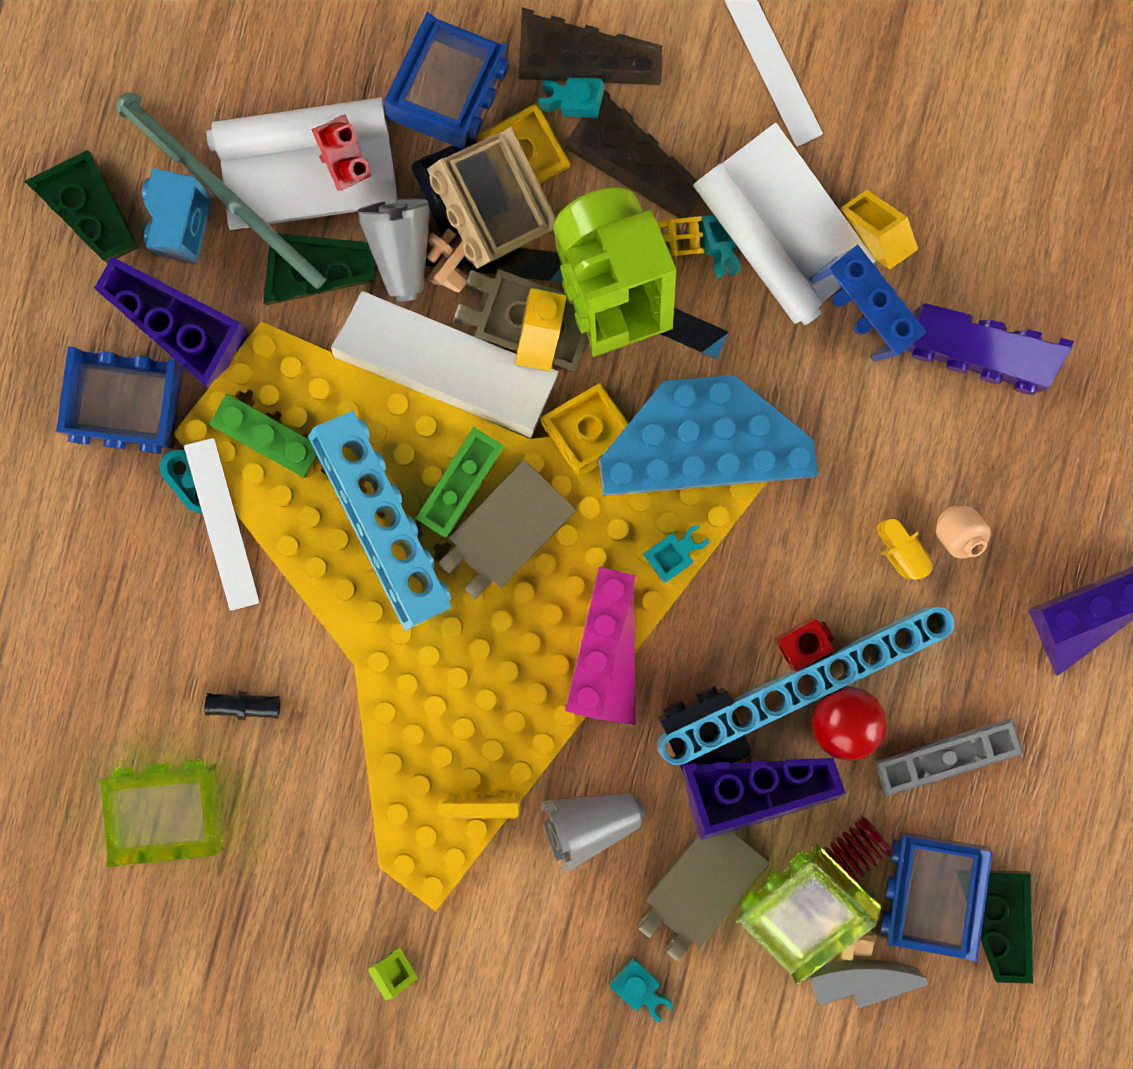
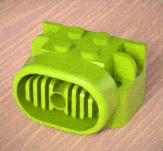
[554,187,676,357]

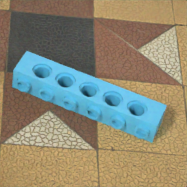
[308,410,452,631]

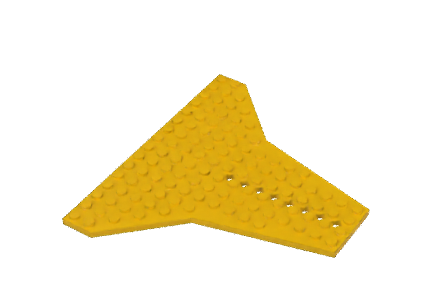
[173,321,767,912]

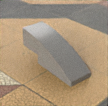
[805,960,928,1008]

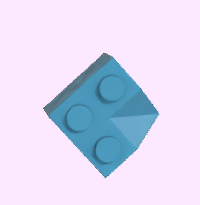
[142,168,213,265]

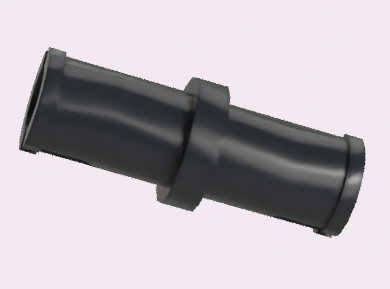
[204,691,281,720]

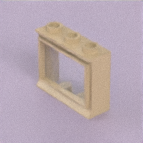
[427,127,556,268]

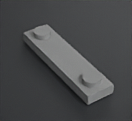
[873,718,1024,797]

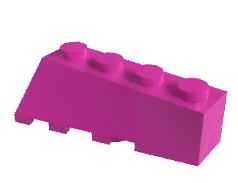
[565,567,636,725]

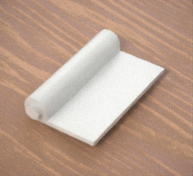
[206,97,398,230]
[693,122,876,326]

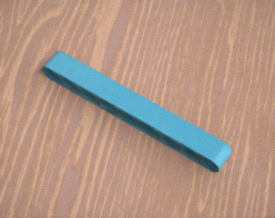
[657,607,955,765]

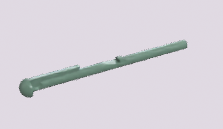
[116,92,326,289]

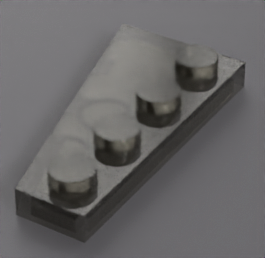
[519,7,662,85]
[564,89,701,219]

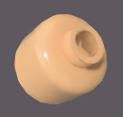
[936,505,991,559]

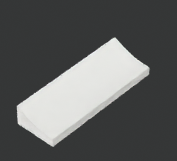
[331,291,559,438]

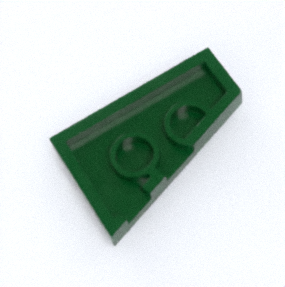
[24,150,139,263]
[263,233,377,306]
[955,870,1033,984]

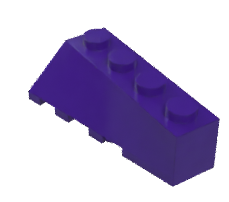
[94,257,248,388]
[906,303,1074,395]
[1028,567,1133,676]
[682,758,846,841]

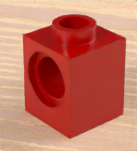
[774,618,834,672]

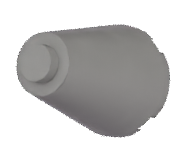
[358,198,430,301]
[541,793,645,873]

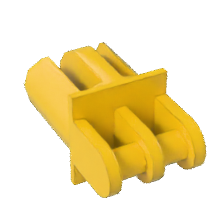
[657,216,704,256]
[876,519,933,579]

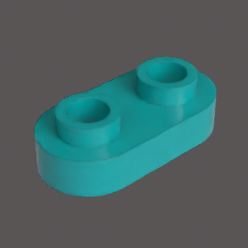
[160,449,203,514]

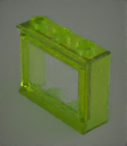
[98,759,224,867]
[735,844,881,985]

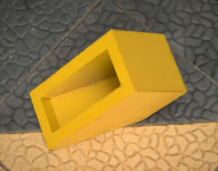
[839,189,918,270]
[515,288,567,372]

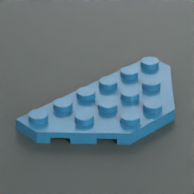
[599,375,818,496]

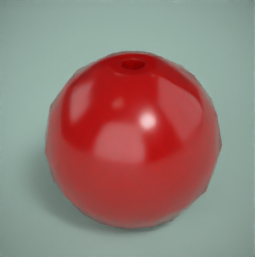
[811,686,887,761]

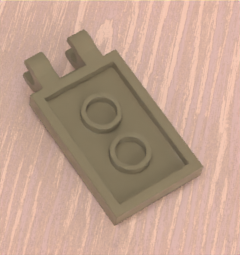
[454,269,588,373]
[438,460,576,599]
[637,831,770,962]

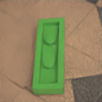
[209,393,318,478]
[415,427,505,538]

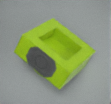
[367,947,418,1001]

